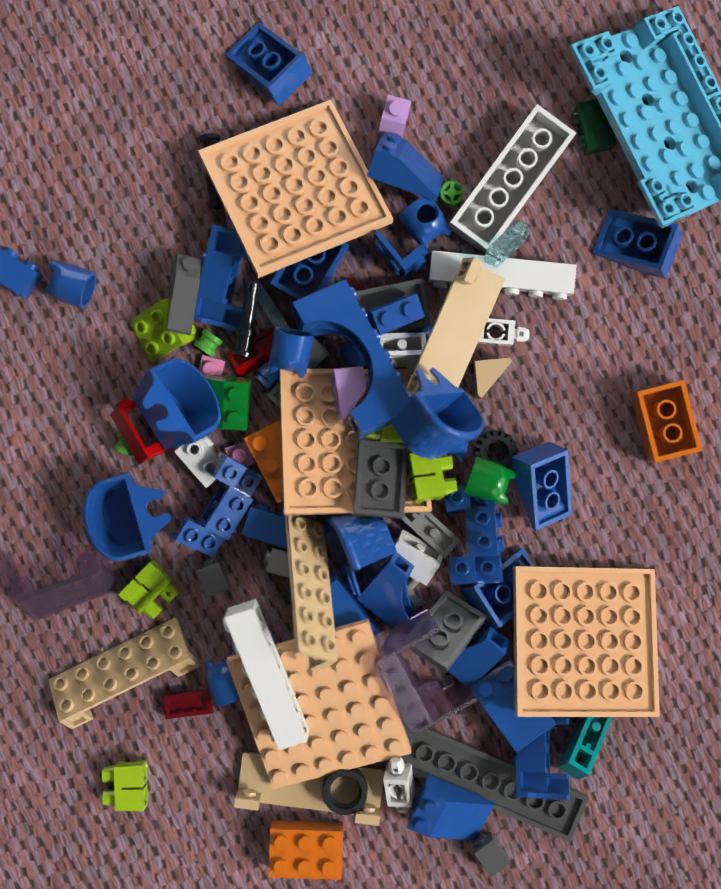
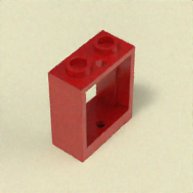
[110,398,170,465]

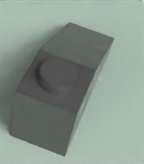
[166,254,201,335]

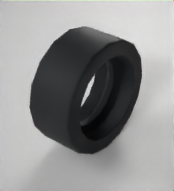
[322,768,368,815]

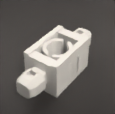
[477,318,529,347]
[383,756,415,813]

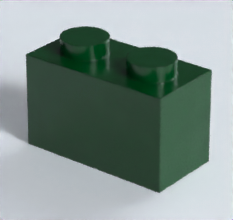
[571,99,617,156]

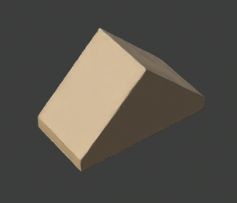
[473,358,512,399]

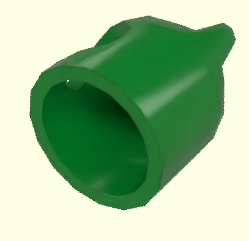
[464,456,517,504]

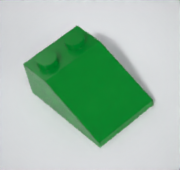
[204,375,252,431]

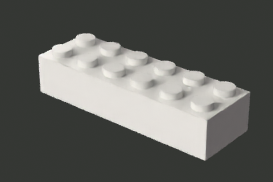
[449,104,576,256]

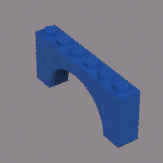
[291,279,412,440]
[357,552,510,688]

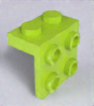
[131,299,200,362]

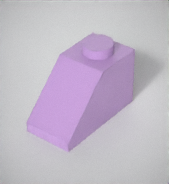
[375,95,411,149]
[331,366,369,423]

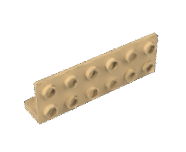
[405,257,505,396]
[285,515,338,671]
[49,618,200,729]
[234,752,384,826]

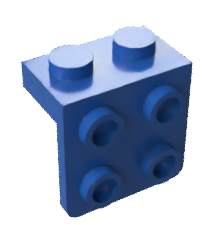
[373,230,428,277]

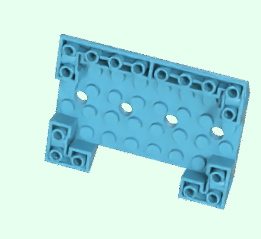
[569,6,721,228]

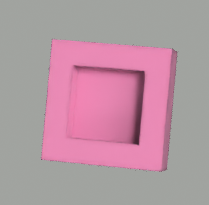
[198,355,226,376]
[225,442,255,466]

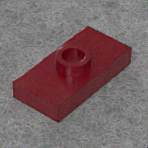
[162,688,214,719]

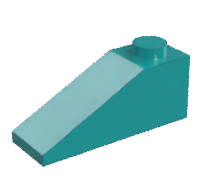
[557,717,613,780]

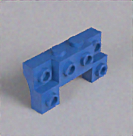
[193,224,249,331]
[172,453,263,558]
[445,485,505,585]
[512,717,570,800]

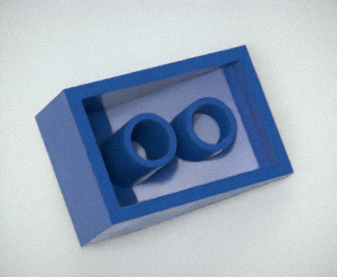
[225,22,313,106]
[367,132,444,201]
[593,209,683,279]
[512,442,572,531]
[460,547,536,630]
[470,659,556,752]
[407,774,494,840]

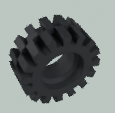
[474,430,519,469]

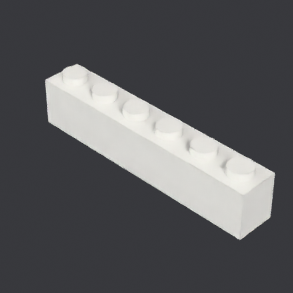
[428,250,577,300]
[223,599,309,750]

